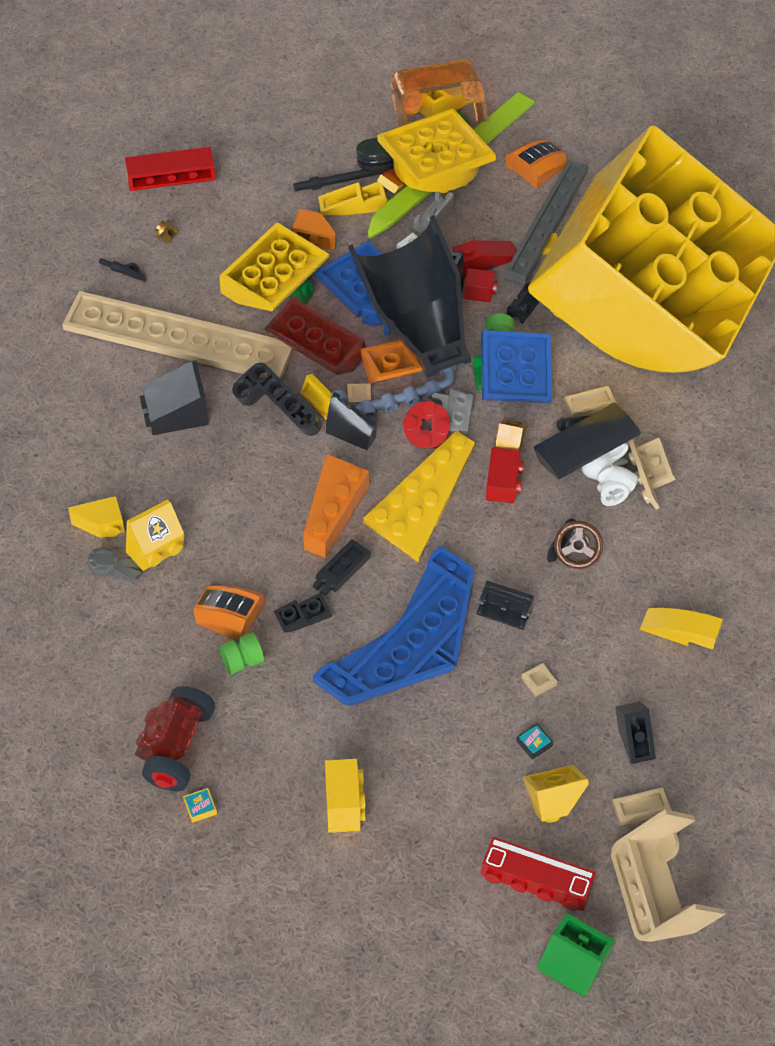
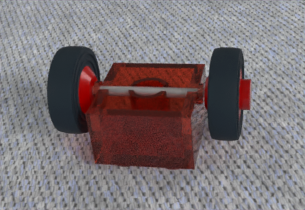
[135,686,215,791]

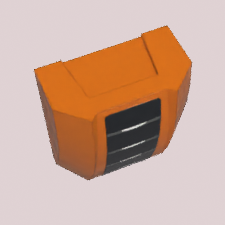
[505,140,567,189]
[193,585,265,641]

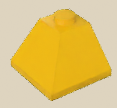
[523,764,589,823]

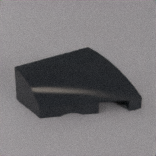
[326,392,376,451]

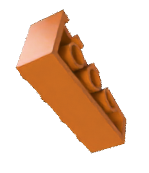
[303,454,370,559]

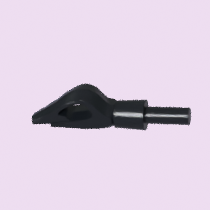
[99,258,146,282]

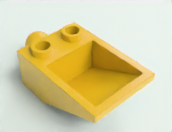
[403,71,482,117]

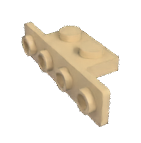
[626,438,676,509]

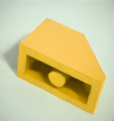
[68,496,125,538]

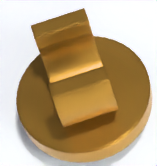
[154,219,179,244]

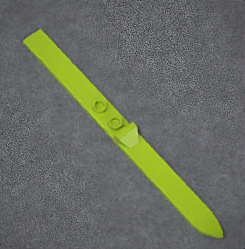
[368,92,535,239]

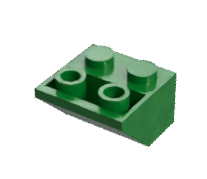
[537,912,615,998]

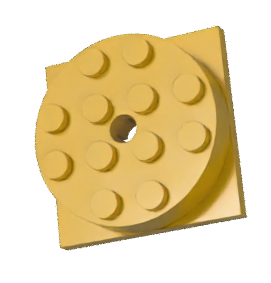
[377,108,496,193]

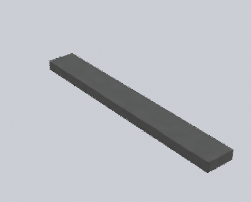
[504,160,589,284]

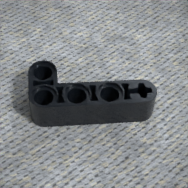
[232,363,321,436]

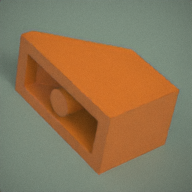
[292,209,336,251]

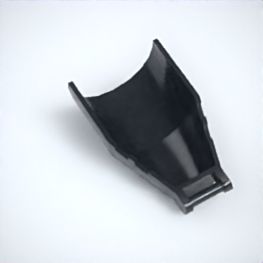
[348,215,471,378]

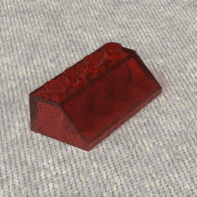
[264,297,366,375]

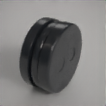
[356,138,394,171]

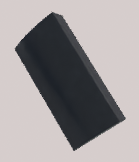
[533,402,641,480]

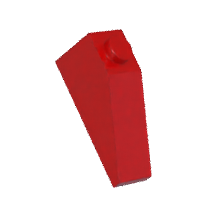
[452,240,517,279]

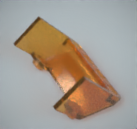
[390,59,489,127]

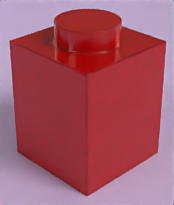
[464,268,498,303]

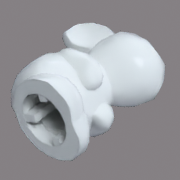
[582,443,638,506]

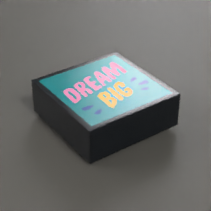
[516,724,553,760]

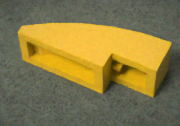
[318,182,389,216]
[640,608,723,650]

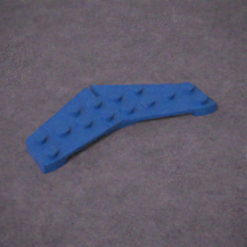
[312,545,474,705]

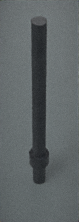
[293,166,394,192]

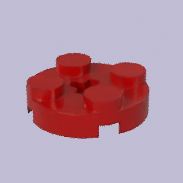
[403,401,451,449]

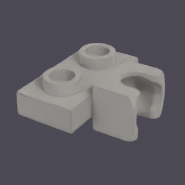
[429,389,473,436]

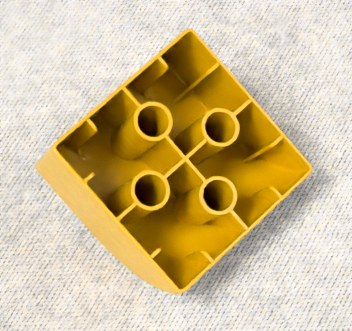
[528,125,775,373]

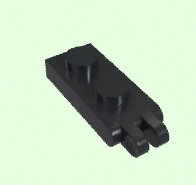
[313,539,371,596]

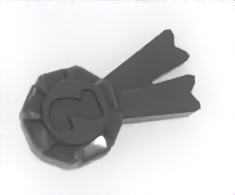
[87,546,147,584]

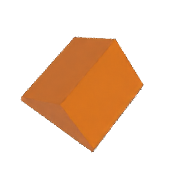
[361,340,422,384]

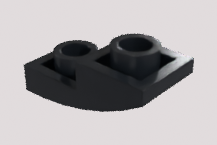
[274,593,333,633]

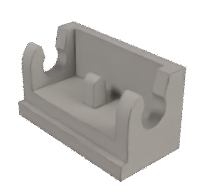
[412,192,454,233]

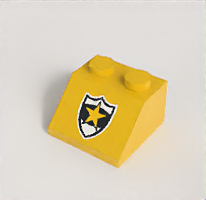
[126,499,184,571]

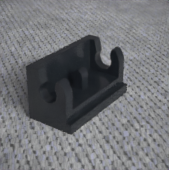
[477,581,534,630]

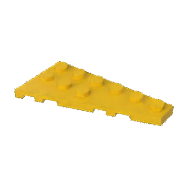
[363,430,475,562]

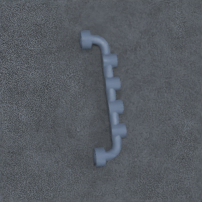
[332,365,457,418]

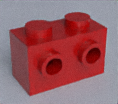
[485,448,524,503]

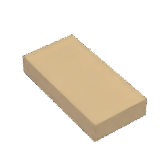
[564,386,617,417]
[612,787,671,826]

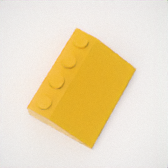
[220,222,329,312]

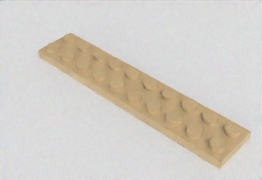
[63,291,294,379]

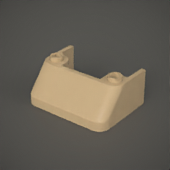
[611,809,726,942]

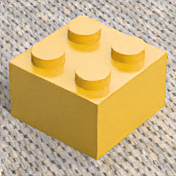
[325,759,365,833]

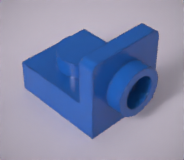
[362,303,389,336]

